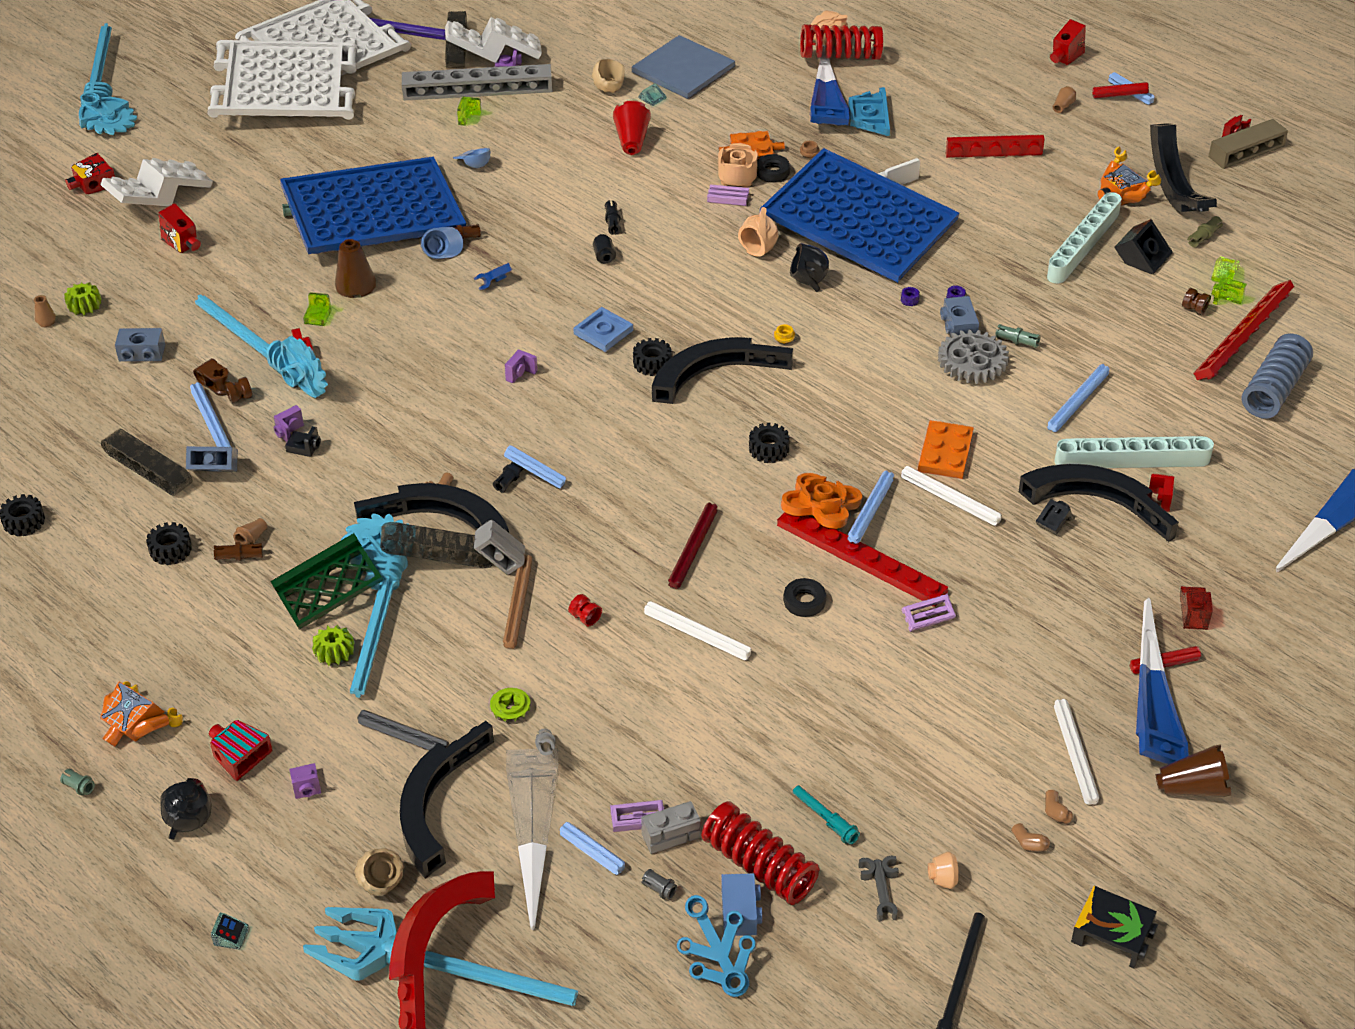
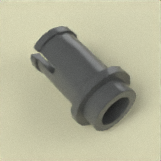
[641,869,677,899]

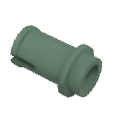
[60,768,95,795]

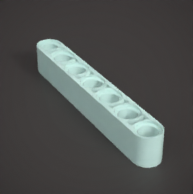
[1047,192,1122,284]
[1054,436,1214,468]

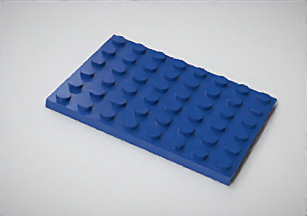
[759,148,959,283]
[280,156,466,254]

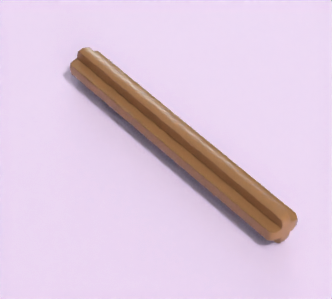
[503,555,532,649]

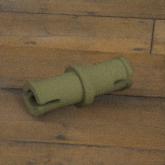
[1187,216,1223,247]

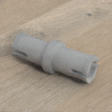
[535,728,556,755]

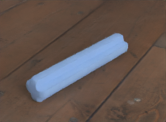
[1108,72,1155,105]
[504,445,566,488]
[560,822,625,875]

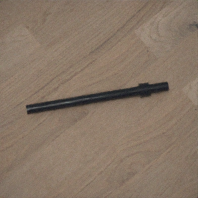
[936,912,985,1029]

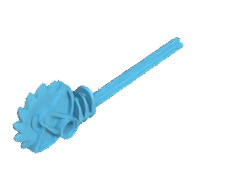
[79,23,137,135]
[195,294,328,398]
[341,514,412,698]

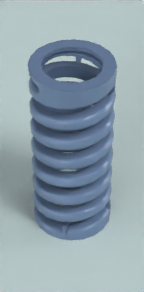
[1241,333,1313,418]

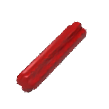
[1092,82,1149,98]
[1129,646,1201,674]

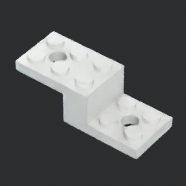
[445,17,542,63]
[101,158,213,206]

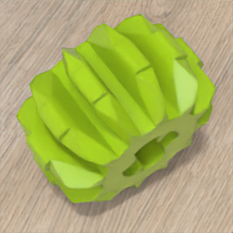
[64,282,102,315]
[312,624,354,666]

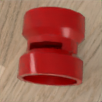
[568,594,602,627]

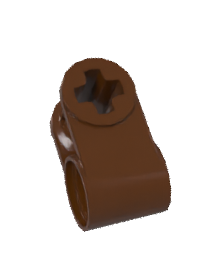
[193,358,230,396]

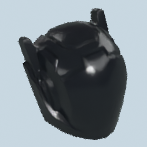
[790,243,829,292]
[160,778,212,840]

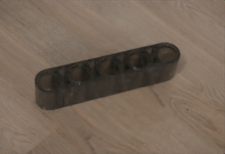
[445,11,467,68]
[101,428,193,496]
[380,522,494,568]

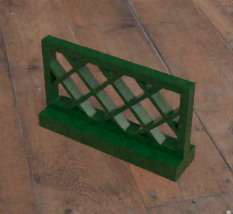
[270,533,383,630]

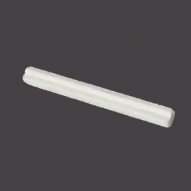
[901,466,1002,526]
[644,601,751,660]
[1054,699,1099,805]

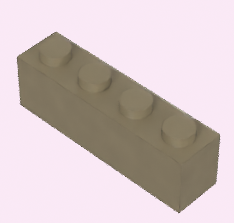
[1209,119,1288,169]

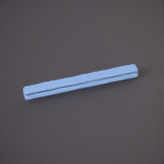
[1047,364,1110,432]
[190,382,231,447]
[847,471,894,544]

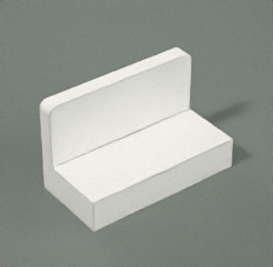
[878,158,920,185]

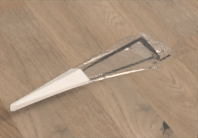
[506,748,559,930]

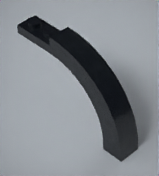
[1150,123,1217,212]
[652,337,793,404]
[1018,464,1179,542]
[354,483,509,533]
[399,721,494,878]

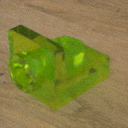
[457,96,482,126]
[1211,256,1240,285]
[1211,276,1247,305]
[303,292,332,326]

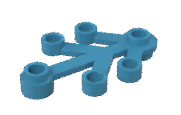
[677,895,757,997]

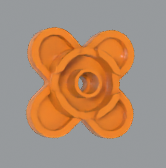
[781,473,862,529]

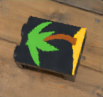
[1071,886,1159,969]

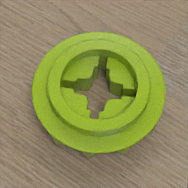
[490,688,530,722]

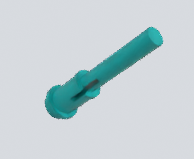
[792,785,860,845]

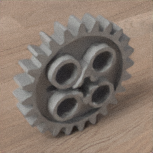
[938,330,1009,384]

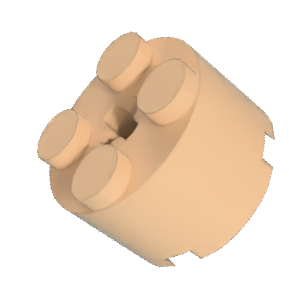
[718,143,758,188]

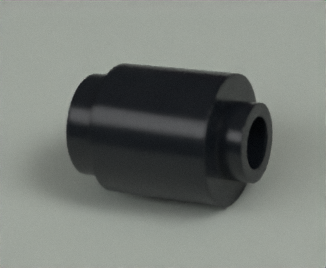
[593,234,616,264]

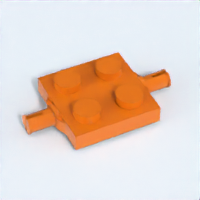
[719,131,785,160]

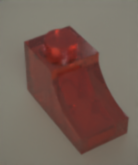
[1180,586,1213,630]

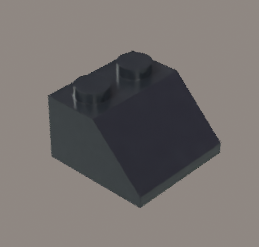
[1114,219,1173,274]

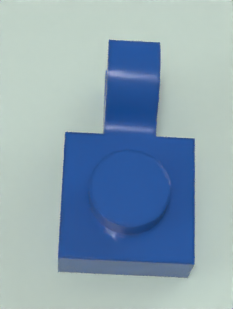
[474,263,512,290]

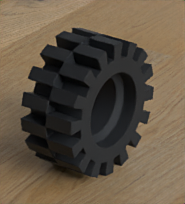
[633,338,672,376]
[749,423,790,463]
[0,494,45,537]
[146,522,192,565]

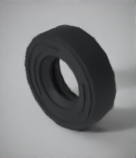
[757,154,790,182]
[783,578,827,617]

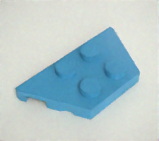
[848,87,890,136]

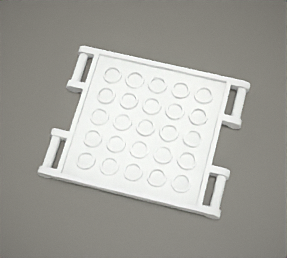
[235,0,411,76]
[207,40,358,120]

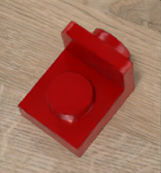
[1149,474,1175,512]

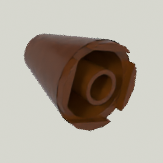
[335,239,376,298]
[1155,744,1231,797]

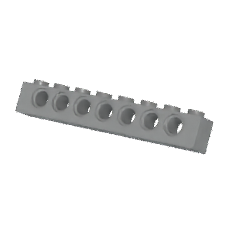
[402,64,552,101]

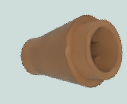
[1052,86,1076,113]
[34,295,56,327]
[233,518,268,544]

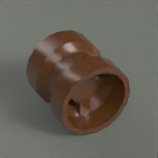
[1182,287,1211,315]
[224,377,253,404]

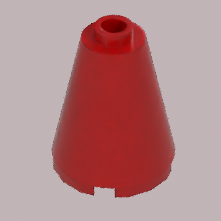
[613,101,651,155]

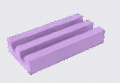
[707,185,749,206]
[901,594,956,632]
[610,800,664,832]

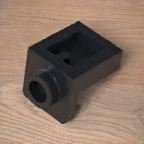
[285,426,321,457]
[1036,499,1073,535]

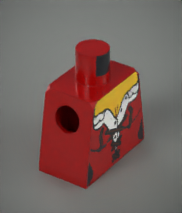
[65,153,115,194]
[158,203,201,253]

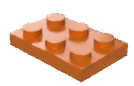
[918,420,974,479]

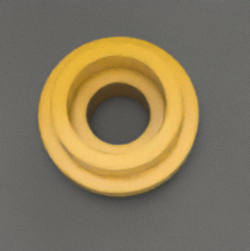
[774,324,795,344]

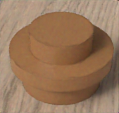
[800,140,819,158]

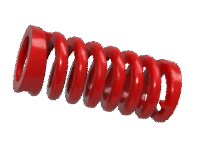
[800,24,883,60]
[701,801,820,905]

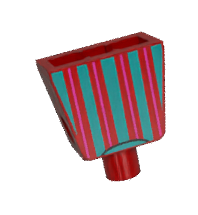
[209,720,273,781]

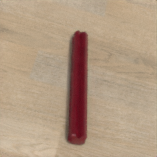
[668,502,718,589]

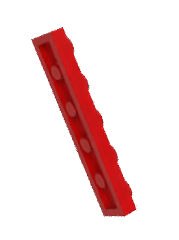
[945,135,1045,158]

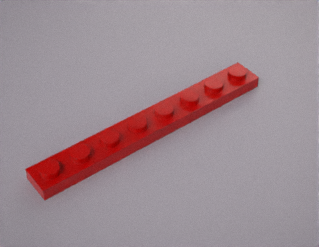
[1193,280,1295,380]
[777,512,948,607]

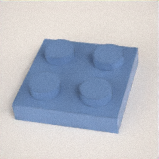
[573,307,634,352]

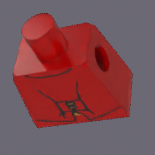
[1050,19,1086,65]

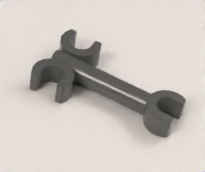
[858,855,899,922]

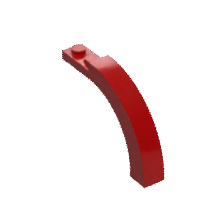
[389,871,495,1029]

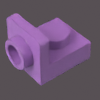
[495,48,522,67]
[505,349,537,383]
[273,405,304,442]
[289,763,321,799]

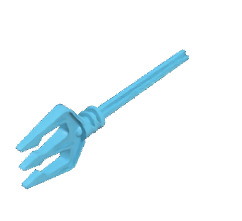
[303,907,578,1006]

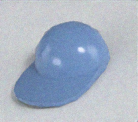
[453,148,491,168]
[421,227,463,259]

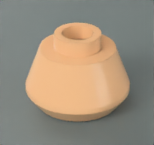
[928,852,958,889]

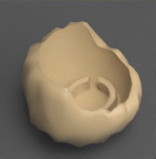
[591,59,625,93]
[354,848,404,896]

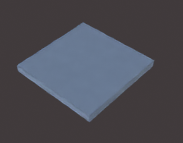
[632,35,735,99]

